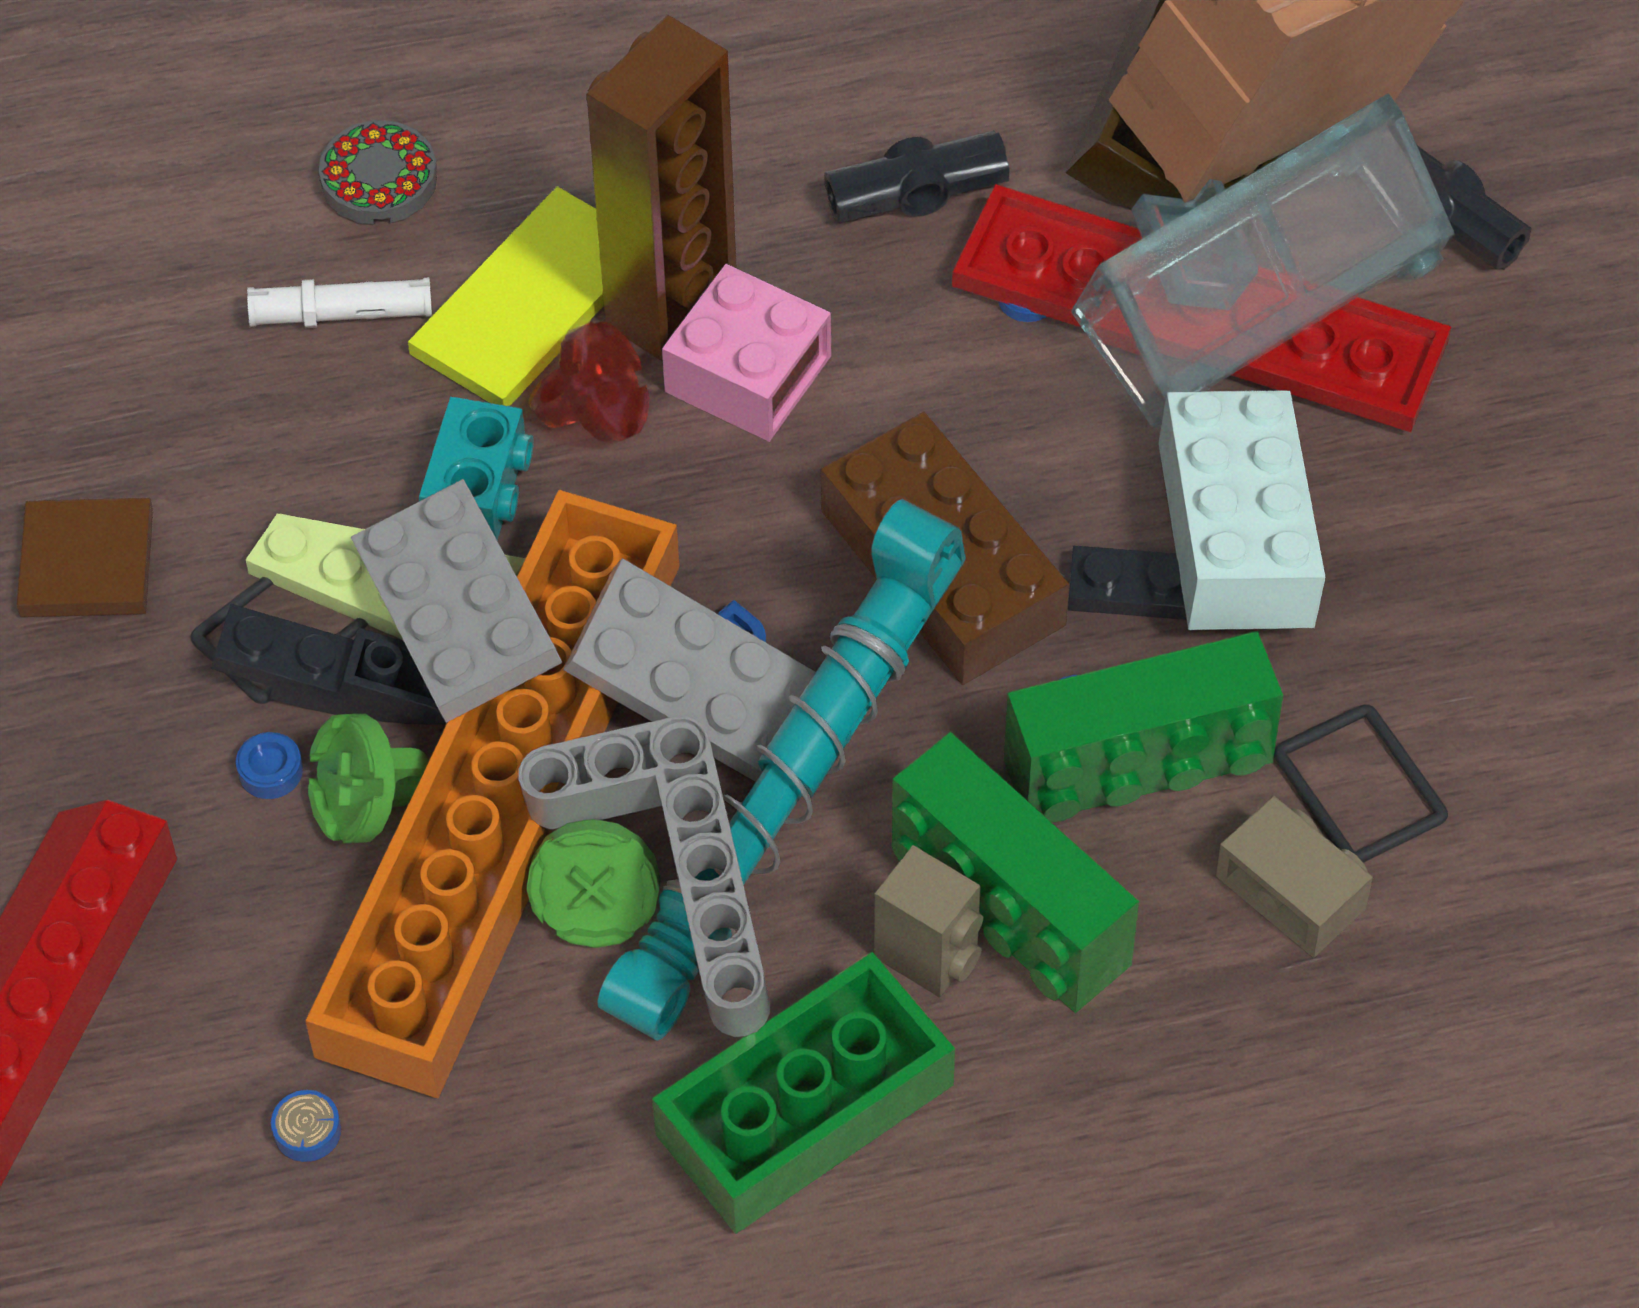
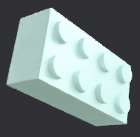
[1159,391,1325,630]

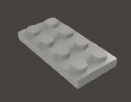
[351,479,562,723]
[563,558,816,782]

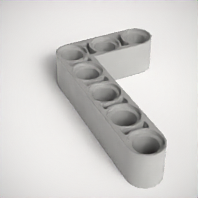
[518,716,770,1037]

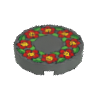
[318,120,437,225]

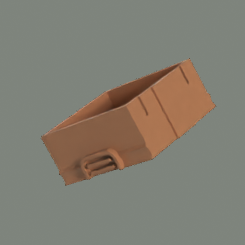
[1108,0,1465,203]

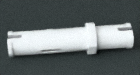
[247,278,432,328]

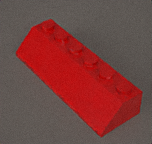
[0,800,177,1187]

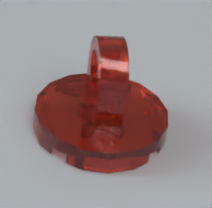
[529,321,650,444]

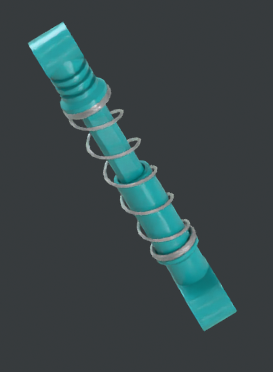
[598,499,966,1041]

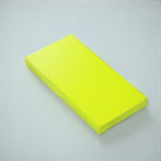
[408,186,604,406]

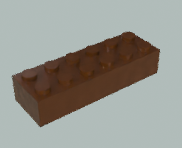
[586,15,737,361]

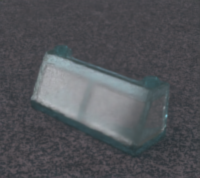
[1071,93,1455,429]

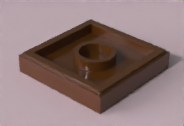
[17,498,153,617]

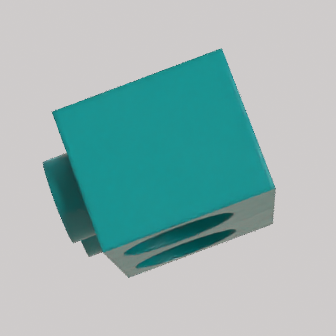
[419,396,534,541]

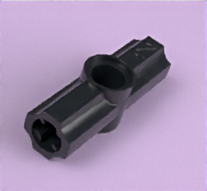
[1360,128,1532,270]
[824,131,1010,223]

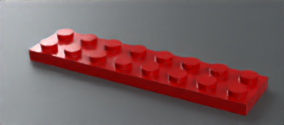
[952,184,1452,432]

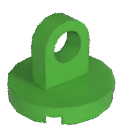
[308,714,429,843]
[526,819,661,948]

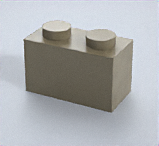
[1216,796,1373,958]
[874,845,983,998]

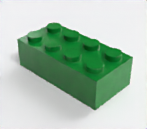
[1004,631,1283,822]
[891,732,1139,1014]
[652,952,955,1234]

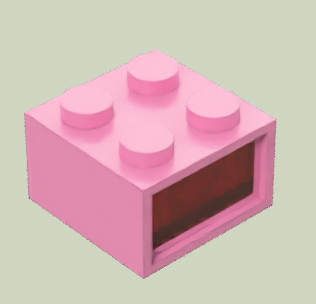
[662,264,831,442]

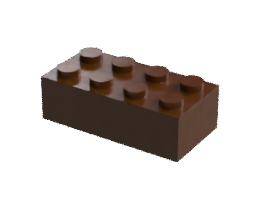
[821,411,1069,685]

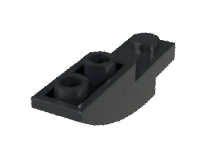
[211,603,448,725]

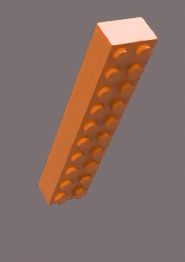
[305,490,680,1099]

